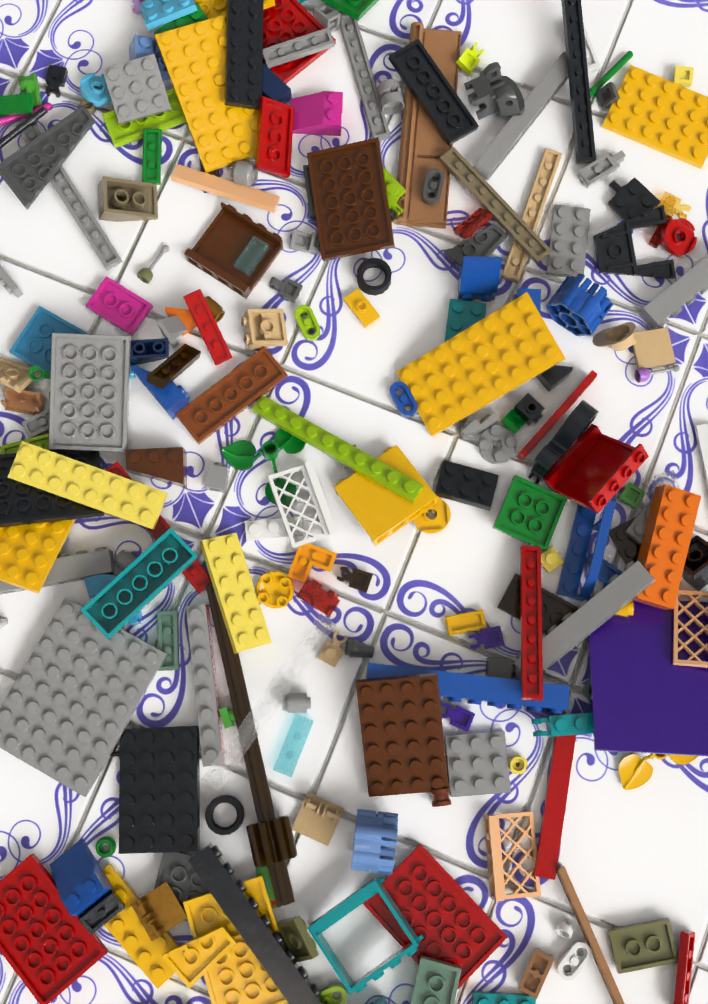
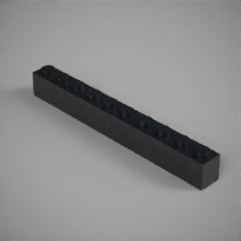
[188,842,330,1004]

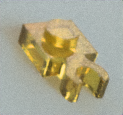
[656,191,692,219]

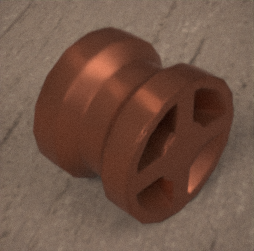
[430,788,452,807]

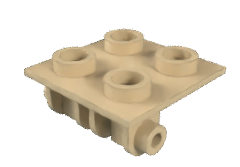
[292,792,344,846]

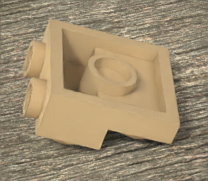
[241,309,288,350]

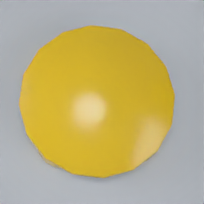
[256,571,294,608]

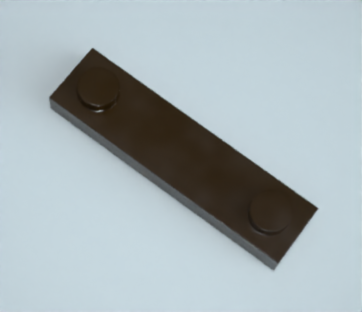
[146,344,201,390]

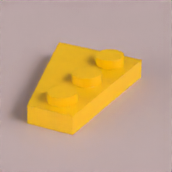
[161,925,237,989]

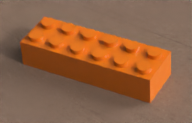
[633,484,701,610]

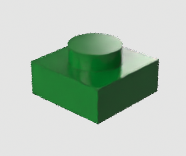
[501,410,526,433]

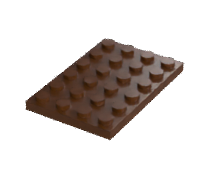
[307,137,395,261]
[356,673,449,797]

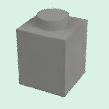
[205,462,230,493]

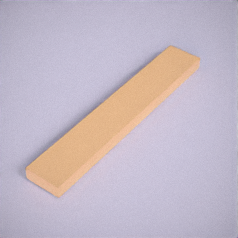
[171,164,280,213]

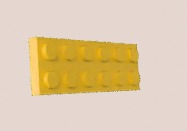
[103,863,180,989]

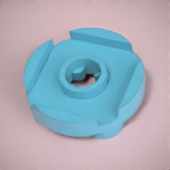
[79,73,112,107]

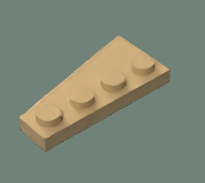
[0,357,38,393]

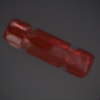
[649,214,673,248]

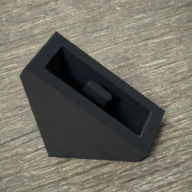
[536,365,573,392]

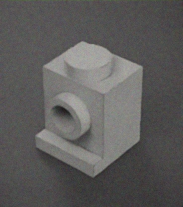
[313,3,341,33]

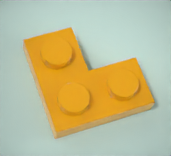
[287,543,337,584]

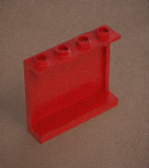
[543,424,649,514]

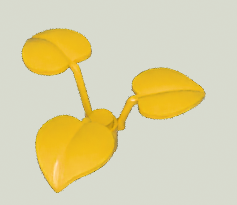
[618,754,698,790]

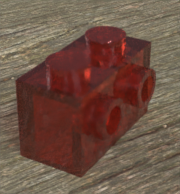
[297,579,340,618]

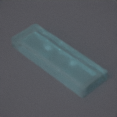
[273,713,314,778]

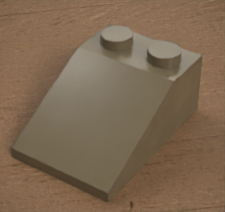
[98,176,158,222]

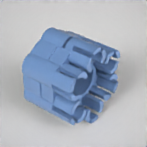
[351,809,398,875]

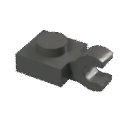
[269,277,303,303]

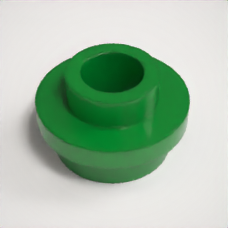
[96,836,116,858]

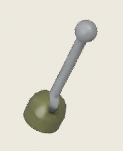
[136,245,169,284]

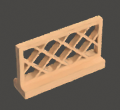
[673,590,708,668]
[483,811,541,902]

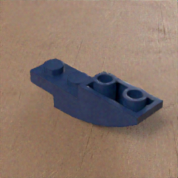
[130,338,169,365]

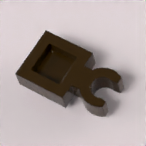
[337,567,373,593]

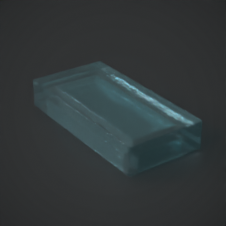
[233,236,270,276]

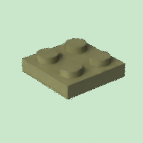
[277,915,319,962]

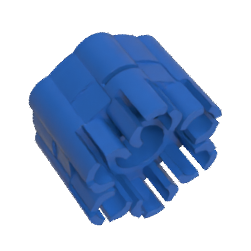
[546,273,613,337]

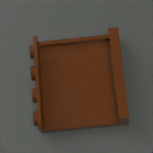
[184,202,284,299]

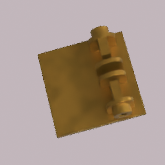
[131,881,187,941]

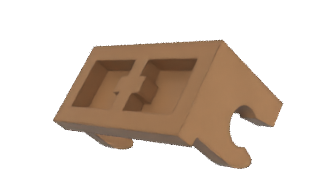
[1,387,47,415]
[518,948,555,999]

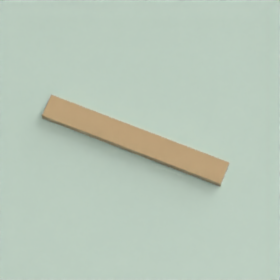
[501,148,562,284]

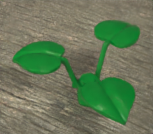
[222,429,306,507]

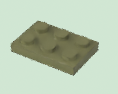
[607,918,678,974]

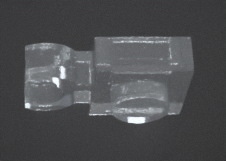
[642,470,680,496]

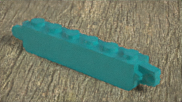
[531,712,593,737]

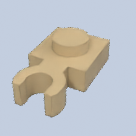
[318,631,348,668]

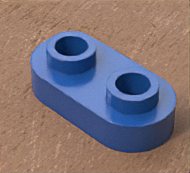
[389,381,418,418]

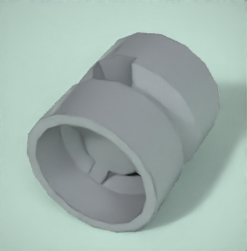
[377,79,405,115]

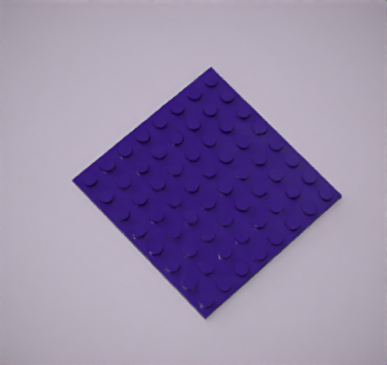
[587,596,708,756]

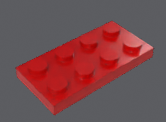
[255,96,294,178]

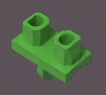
[18,73,42,107]

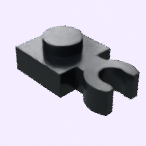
[45,65,68,98]

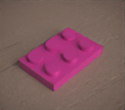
[85,276,153,336]

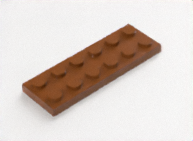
[175,347,288,444]

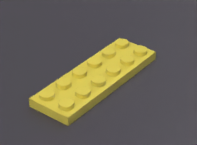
[199,532,272,654]

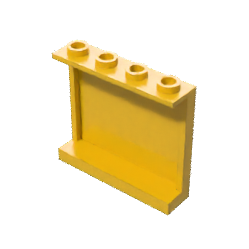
[334,445,438,546]

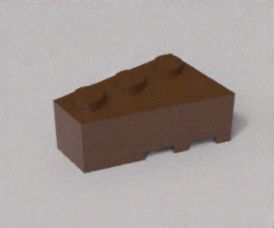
[125,447,187,489]

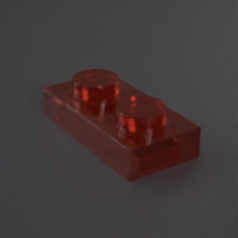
[453,208,493,239]

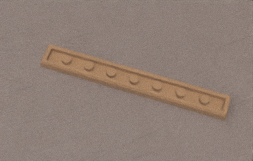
[556,864,625,1004]

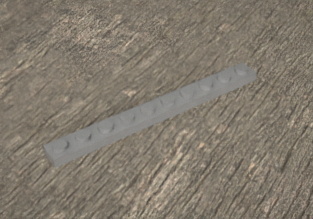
[16,120,123,271]

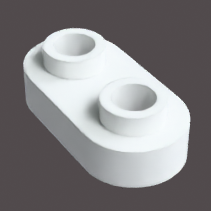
[556,941,592,981]

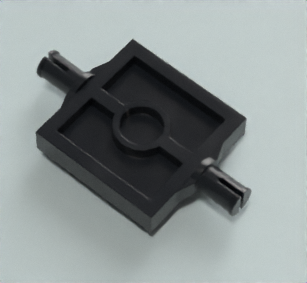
[607,177,661,227]

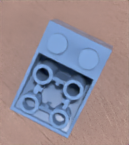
[129,34,170,80]

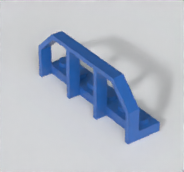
[556,494,616,601]

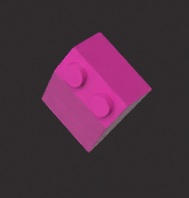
[290,91,343,136]

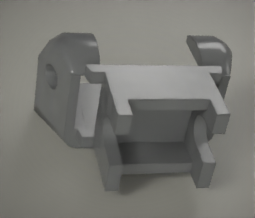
[464,62,525,120]

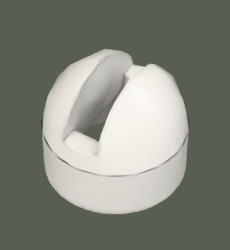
[555,920,573,939]

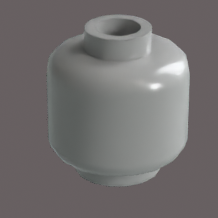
[230,160,258,187]

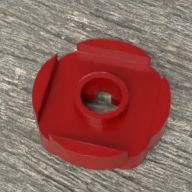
[659,218,697,257]

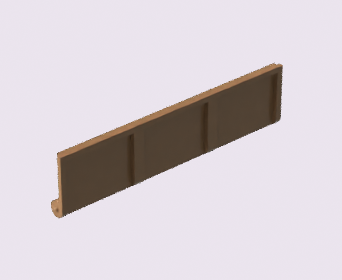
[393,22,462,229]

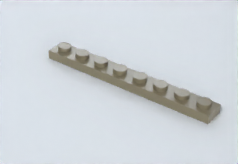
[439,146,551,264]

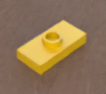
[343,288,380,329]

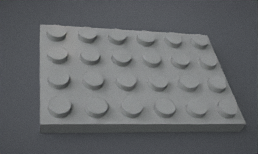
[49,333,131,452]

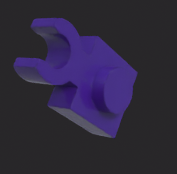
[468,626,505,649]
[441,703,475,732]

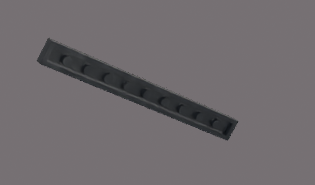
[561,0,596,164]

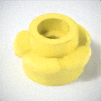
[508,754,528,774]

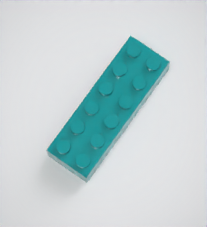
[80,528,198,640]

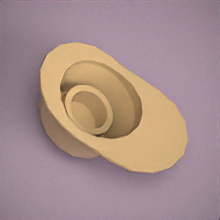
[592,322,636,351]

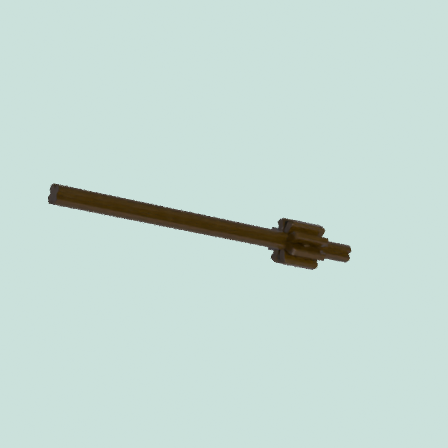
[206,585,298,907]

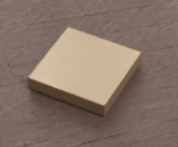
[632,327,676,369]

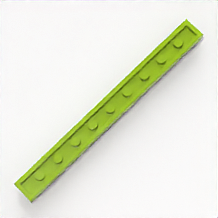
[252,395,423,503]

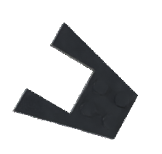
[593,204,676,279]

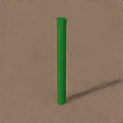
[590,51,633,98]

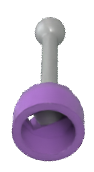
[634,365,680,383]

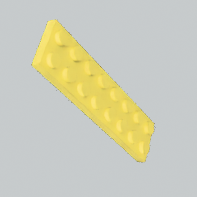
[8,441,168,530]

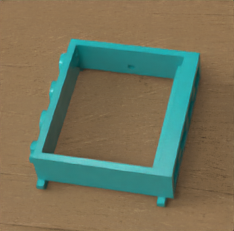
[307,876,424,994]

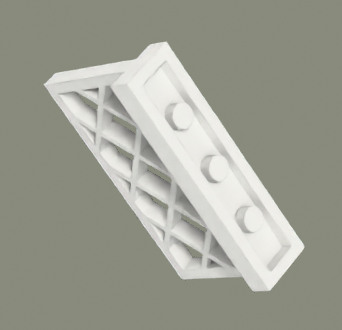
[267,461,337,549]

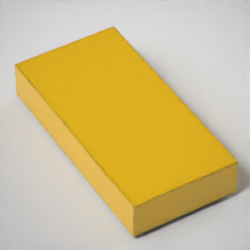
[444,609,487,636]

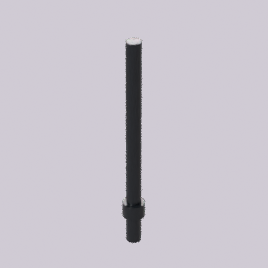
[0,106,48,149]

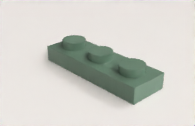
[157,611,180,671]

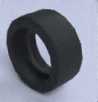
[357,258,392,296]
[205,795,245,835]

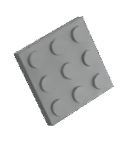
[102,54,172,125]
[445,731,511,797]

